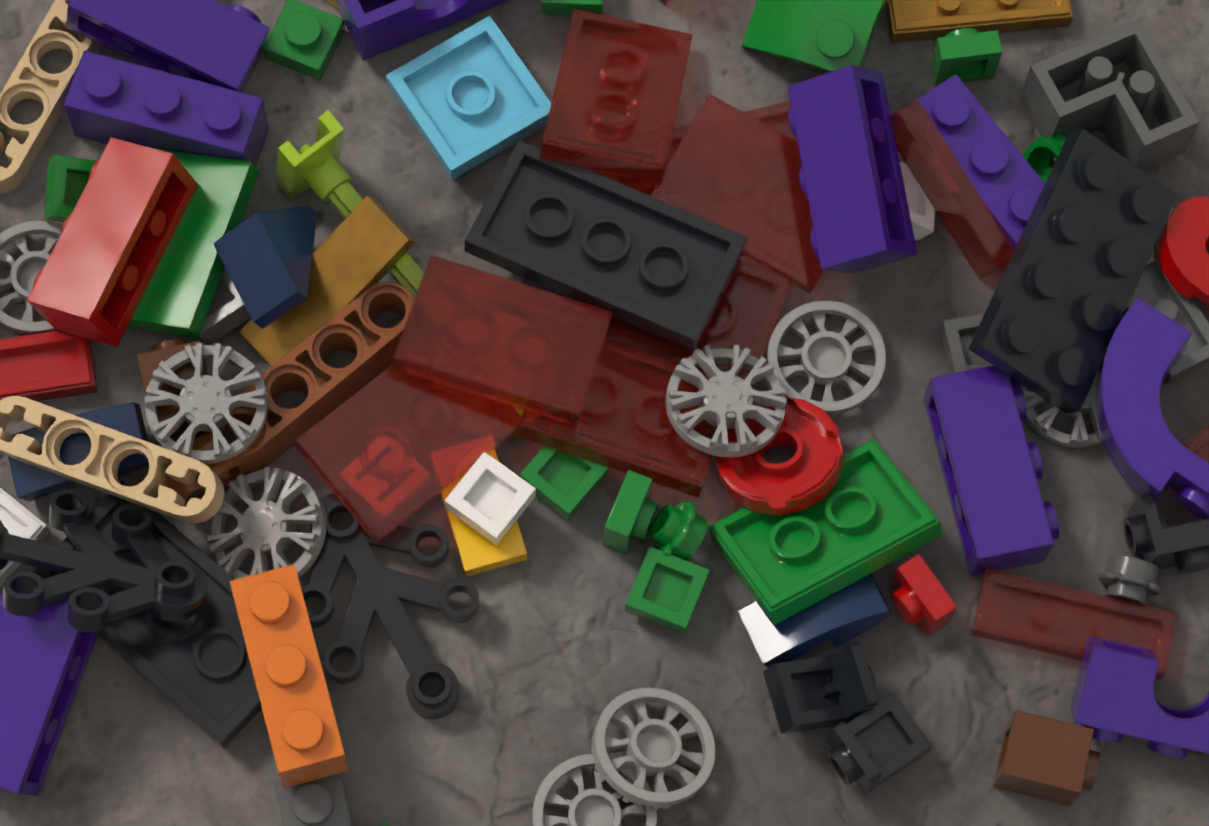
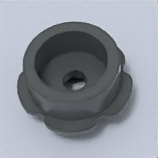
[1098,555,1162,606]

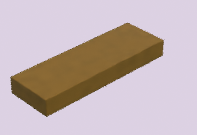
[885,0,1073,43]
[239,196,416,367]

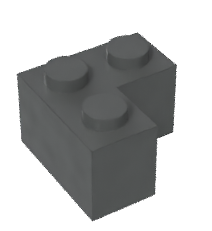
[1020,19,1200,170]

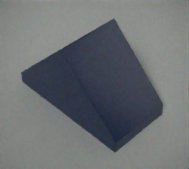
[213,206,317,329]

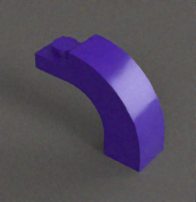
[1096,297,1209,519]

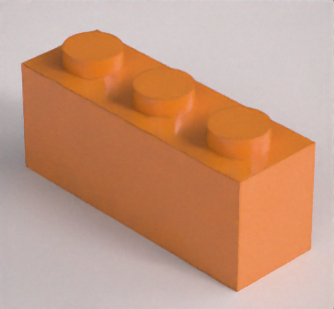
[229,564,349,789]

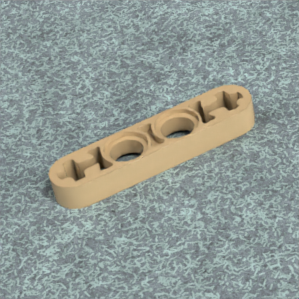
[0,0,102,194]
[0,396,225,524]

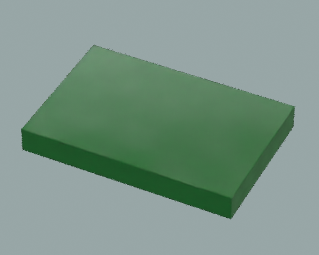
[127,148,260,338]
[708,439,942,626]

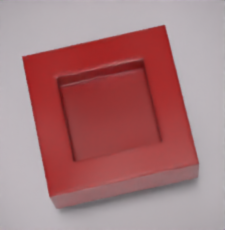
[891,554,957,637]

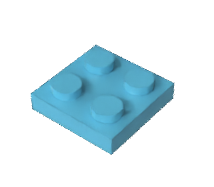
[386,16,556,180]

